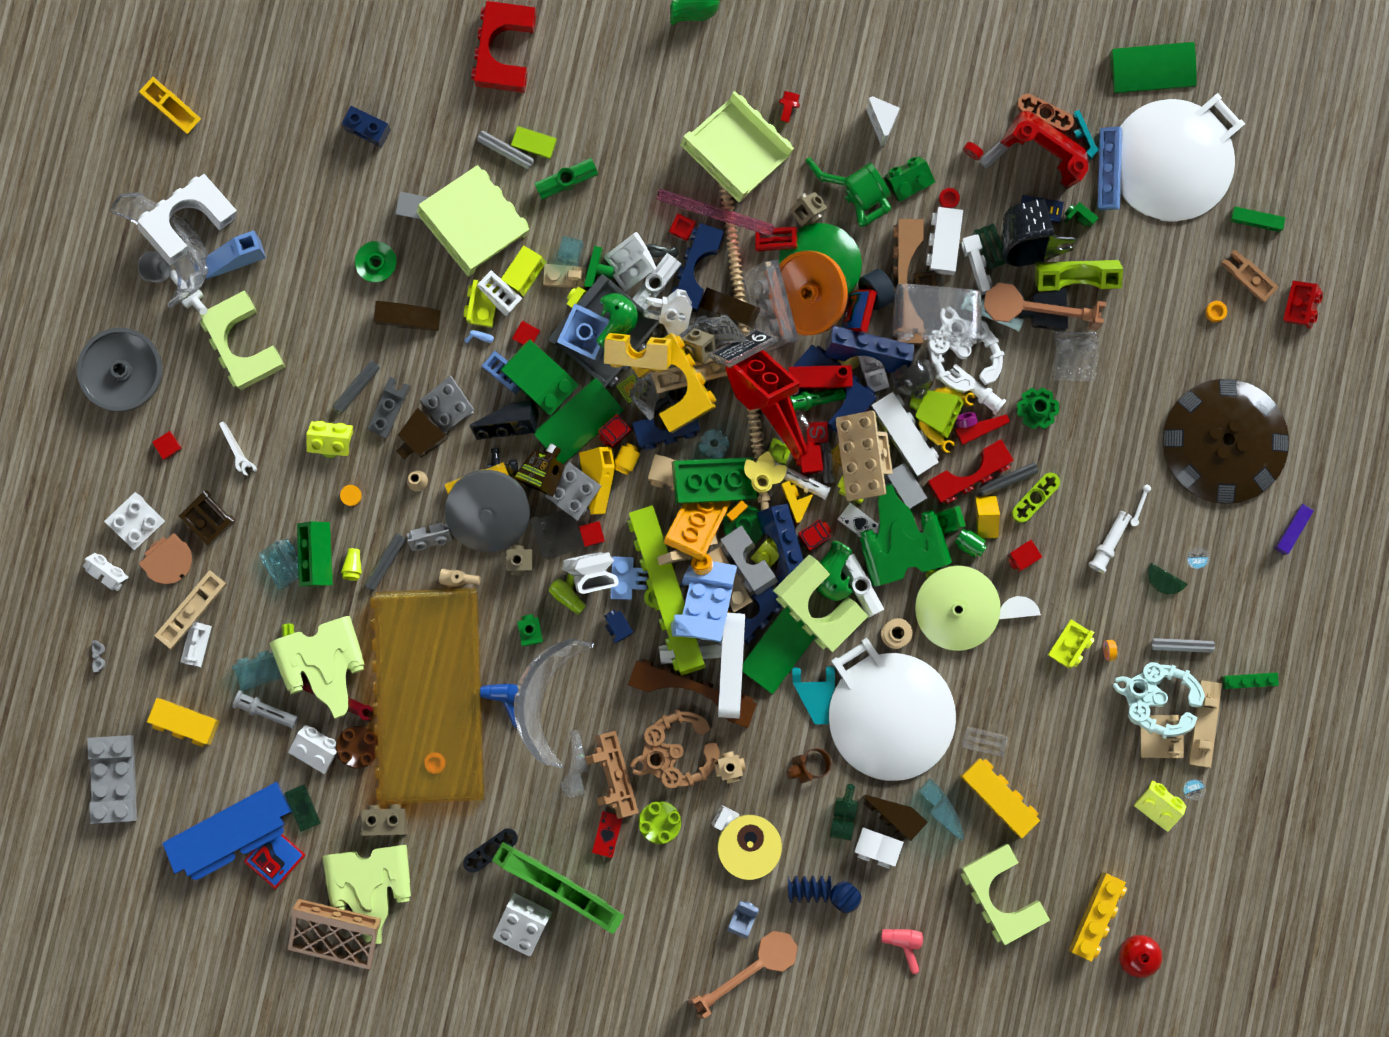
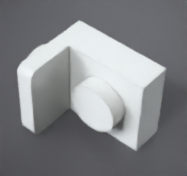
[711,805,739,831]

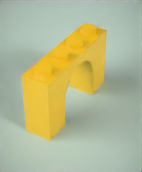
[634,333,716,433]

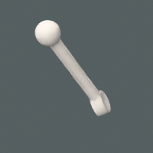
[1130,485,1151,526]

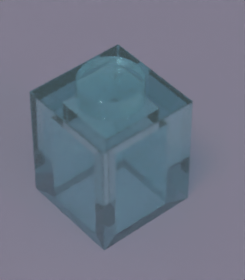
[557,236,584,266]

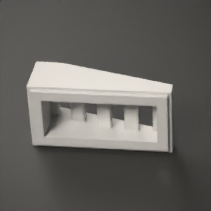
[477,270,522,316]

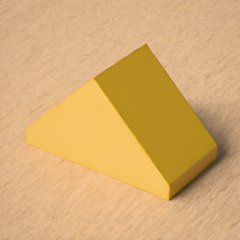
[975,496,1000,539]

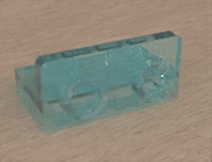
[259,539,299,590]
[232,650,282,691]

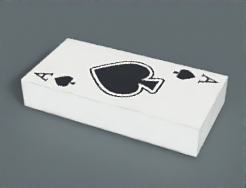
[837,503,879,537]

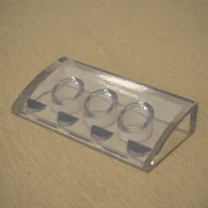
[741,260,799,353]

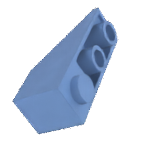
[201,231,266,279]

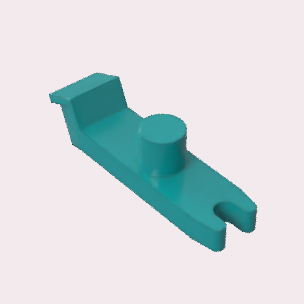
[1073,110,1099,161]

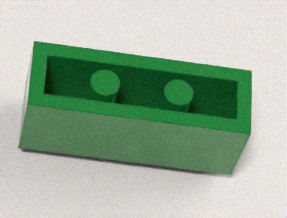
[297,521,333,587]

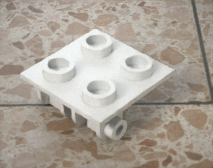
[104,492,165,550]

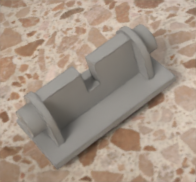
[407,522,453,551]

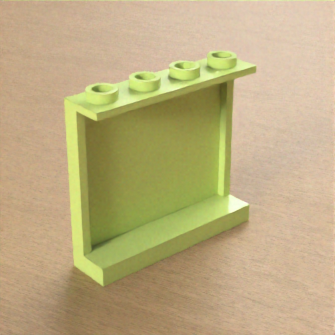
[680,91,794,202]
[416,165,529,277]

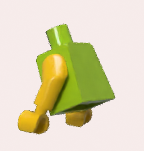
[909,386,976,453]

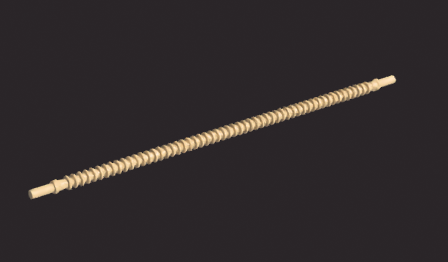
[719,184,771,511]

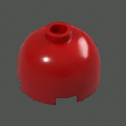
[1119,935,1163,978]

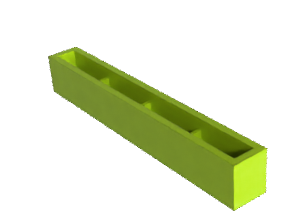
[627,505,706,675]

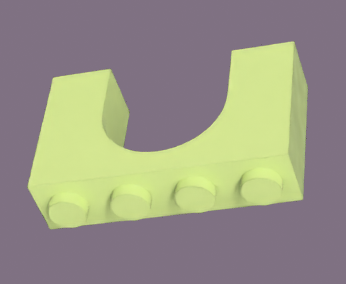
[199,291,285,390]
[773,555,868,652]
[960,843,1050,945]

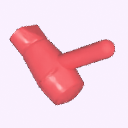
[881,929,923,974]

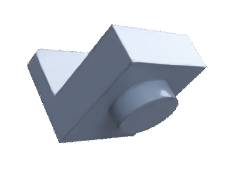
[727,901,759,939]

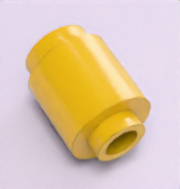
[614,443,640,475]

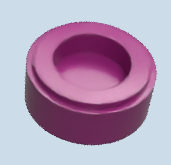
[956,412,978,428]

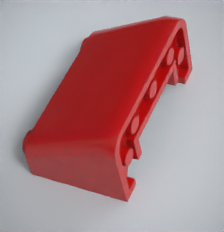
[1000,111,1089,189]

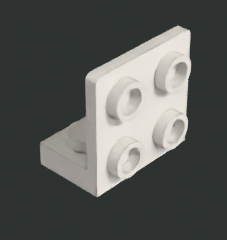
[493,893,552,956]

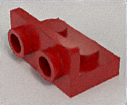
[1283,281,1323,329]

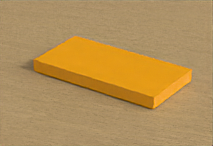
[663,501,731,561]

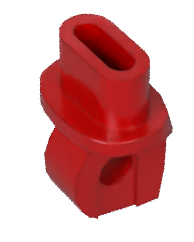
[779,91,800,123]

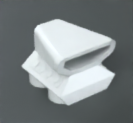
[562,552,618,594]

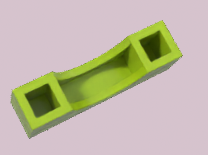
[1035,260,1123,291]

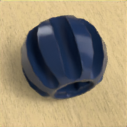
[829,881,862,914]

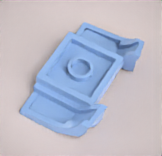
[671,562,737,642]

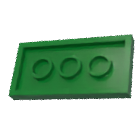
[671,458,757,504]

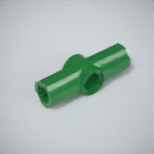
[534,158,599,200]

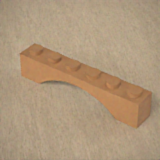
[893,219,924,347]

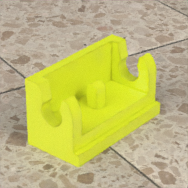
[501,245,546,297]

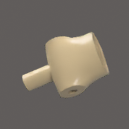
[439,569,481,587]

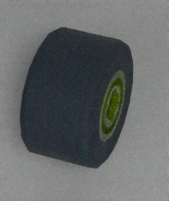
[858,269,895,310]

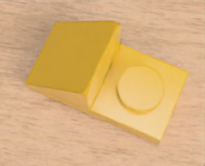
[781,481,813,525]

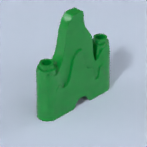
[860,484,952,586]

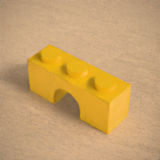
[604,333,672,372]

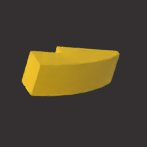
[139,77,201,134]

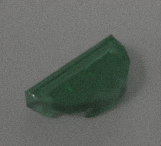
[1147,563,1188,595]

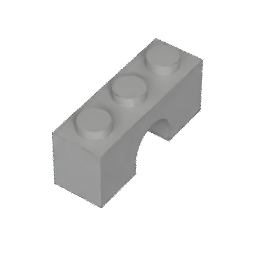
[720,526,778,596]

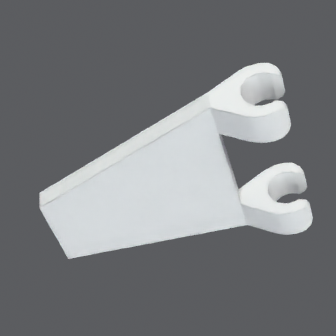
[219,422,257,476]

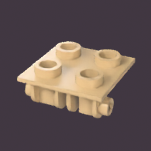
[1141,715,1184,758]

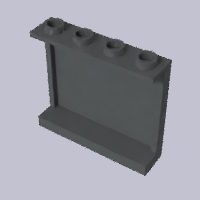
[548,275,662,388]

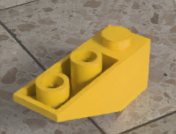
[579,447,615,515]

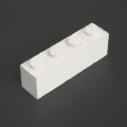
[870,392,939,478]

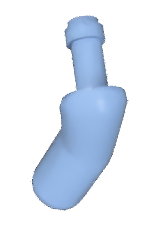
[464,330,494,343]

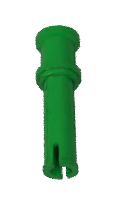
[790,388,846,412]

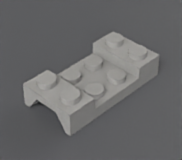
[87,735,137,824]

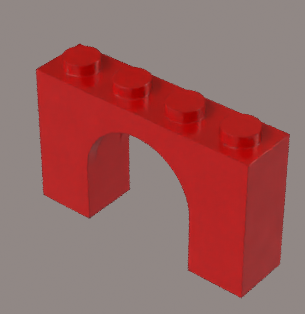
[471,1,537,93]

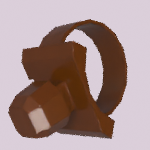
[786,748,831,784]

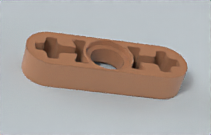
[1017,94,1074,133]

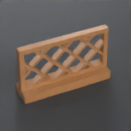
[288,899,381,970]

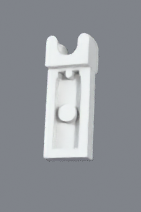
[961,234,992,296]

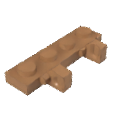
[585,731,639,819]

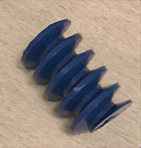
[787,876,831,903]

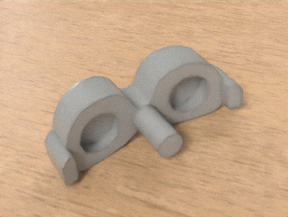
[92,640,105,673]

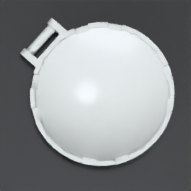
[1120,93,1245,222]
[829,637,956,781]

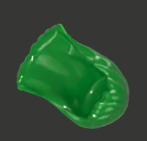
[670,0,720,25]
[596,293,638,349]
[816,541,852,601]

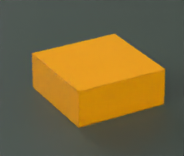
[726,501,748,523]

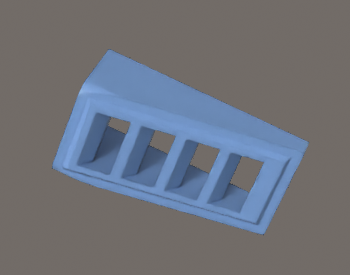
[481,351,520,394]

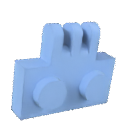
[611,556,648,600]

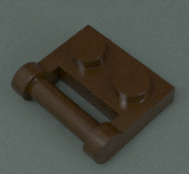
[179,490,236,546]

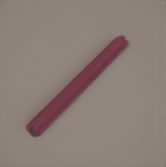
[656,189,774,236]

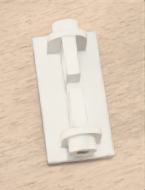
[83,553,129,591]
[180,622,212,667]

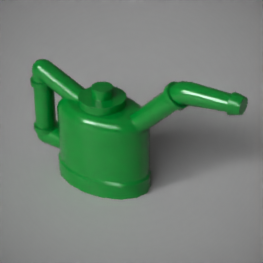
[805,157,892,227]

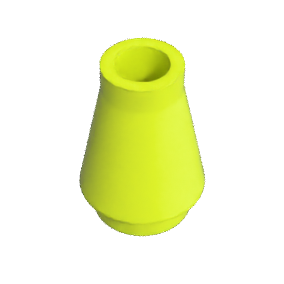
[341,548,362,581]

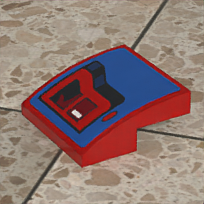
[841,290,877,333]
[243,834,306,890]

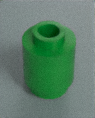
[954,528,987,558]

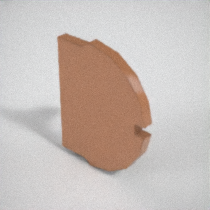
[138,533,192,584]

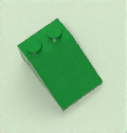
[500,339,579,415]

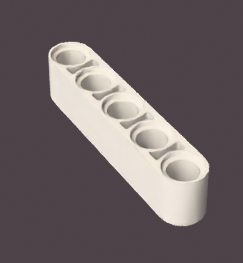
[718,613,745,719]

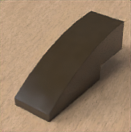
[699,288,760,328]
[374,301,441,331]

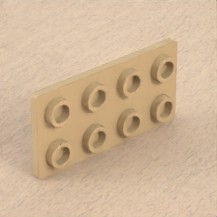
[836,411,893,501]

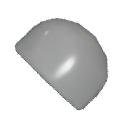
[138,251,172,283]

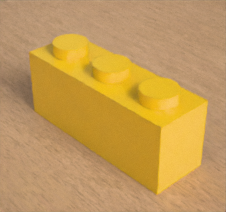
[147,698,220,747]

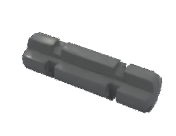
[820,443,835,484]

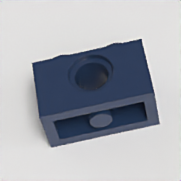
[341,106,391,148]

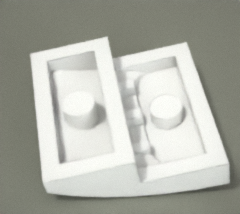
[604,232,656,292]

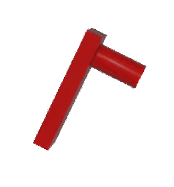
[788,365,853,389]

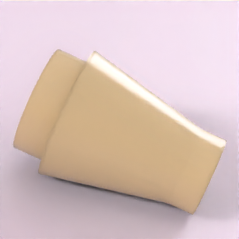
[407,471,428,491]

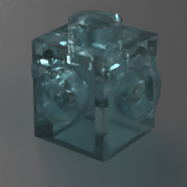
[698,429,730,459]

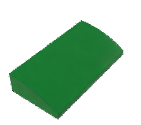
[1109,42,1197,94]
[533,378,624,465]
[742,606,816,695]

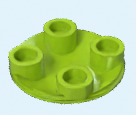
[639,801,681,844]

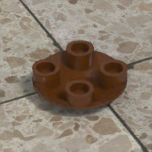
[336,726,378,769]

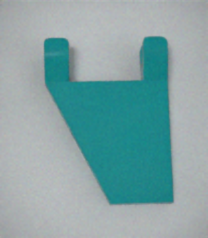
[792,666,835,725]

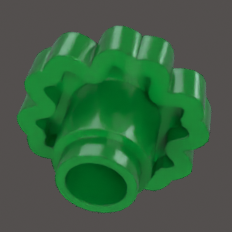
[1016,387,1059,430]

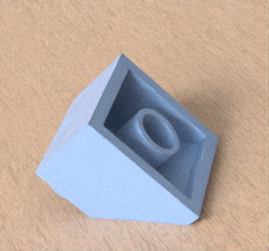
[557,304,610,360]

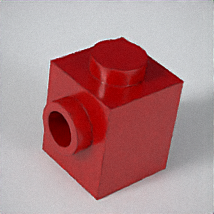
[795,442,823,475]

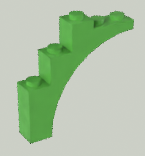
[492,842,625,935]

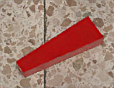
[954,414,1010,446]

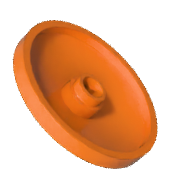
[770,251,848,336]

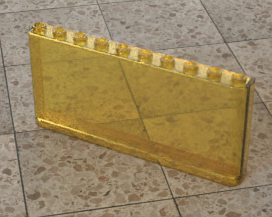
[371,588,485,805]

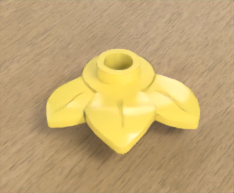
[744,451,787,493]

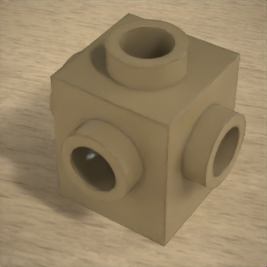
[790,192,828,226]
[682,328,716,363]
[503,545,533,576]

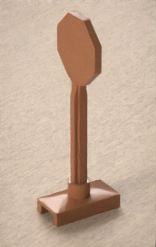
[983,283,1106,331]
[686,931,798,1019]

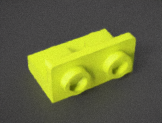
[464,280,500,328]

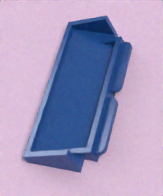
[163,782,293,880]

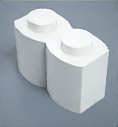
[854,827,904,869]

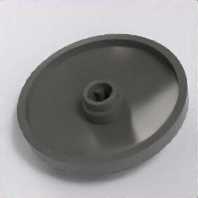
[77,328,163,412]
[445,470,530,552]

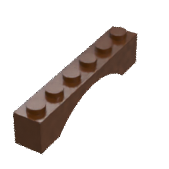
[628,659,757,728]

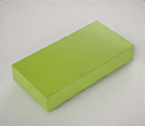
[511,126,557,159]

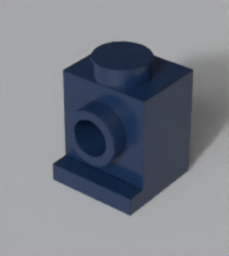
[604,609,634,644]

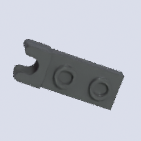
[367,377,411,438]

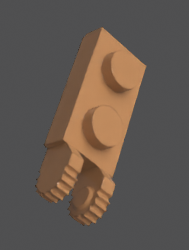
[1221,250,1279,303]

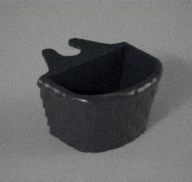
[1002,199,1076,267]

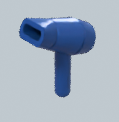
[480,683,522,728]

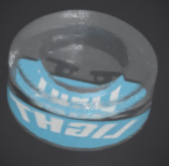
[1187,548,1210,569]
[1183,779,1206,800]

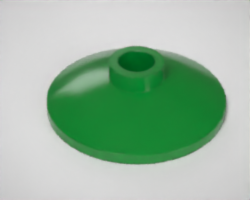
[355,241,397,283]

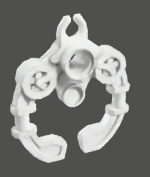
[927,307,1005,393]

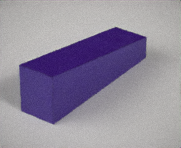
[1274,504,1314,555]

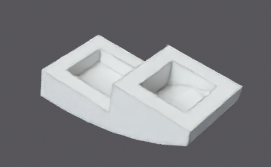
[858,356,889,392]

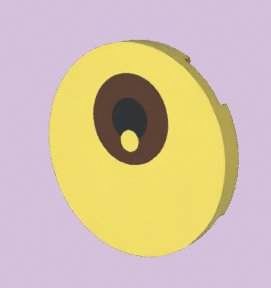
[717,815,782,880]

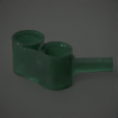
[830,784,858,841]

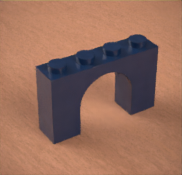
[791,345,877,434]

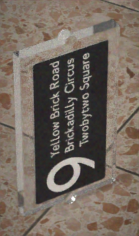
[708,328,778,367]

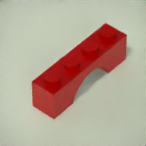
[927,439,1014,505]

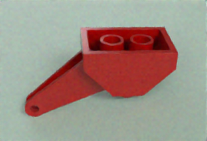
[725,346,808,459]

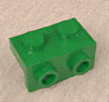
[884,157,936,202]

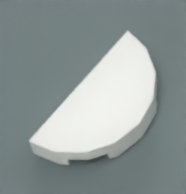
[999,596,1041,620]

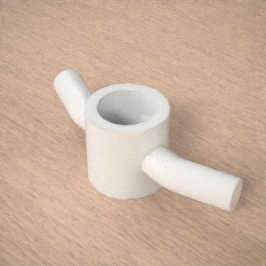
[169,270,207,315]

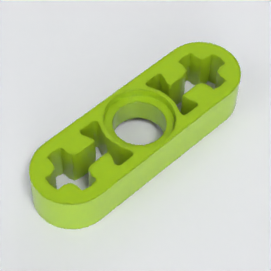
[1012,473,1060,523]

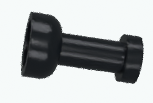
[487,448,518,476]

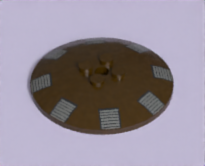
[1162,379,1289,504]

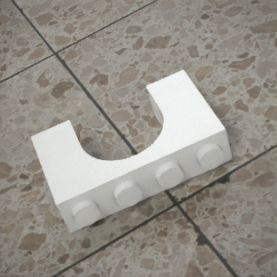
[138,174,237,266]

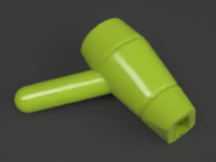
[548,573,586,615]

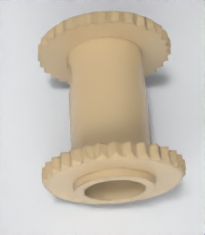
[881,618,913,649]

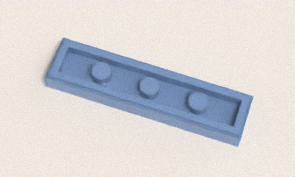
[1097,126,1122,211]

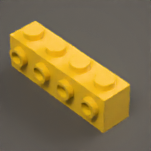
[1068,872,1127,962]

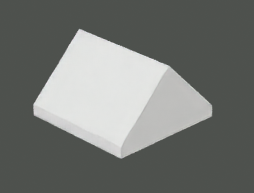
[866,96,900,147]

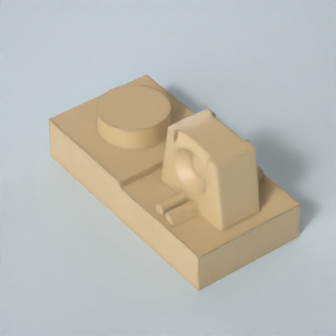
[543,264,587,289]

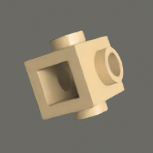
[714,752,746,784]

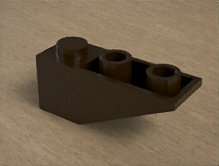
[862,794,928,841]

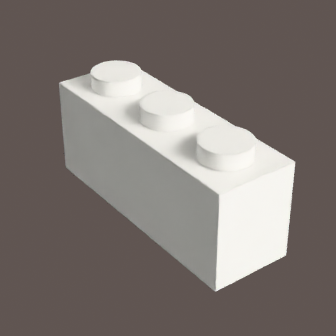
[926,207,963,275]

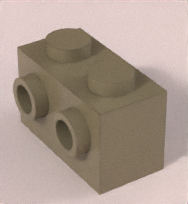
[361,804,407,836]

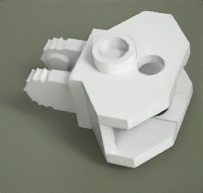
[643,289,692,336]

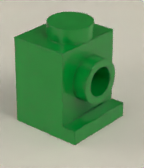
[517,614,544,647]

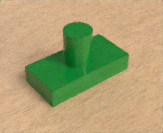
[584,246,614,290]

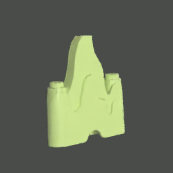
[269,616,365,719]
[322,845,411,944]

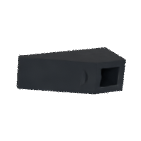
[470,400,539,440]

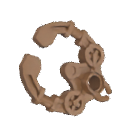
[630,709,720,789]

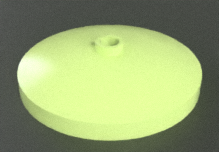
[915,565,1001,651]

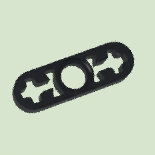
[463,828,518,873]

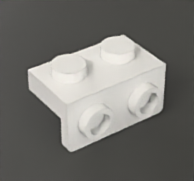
[288,725,337,774]

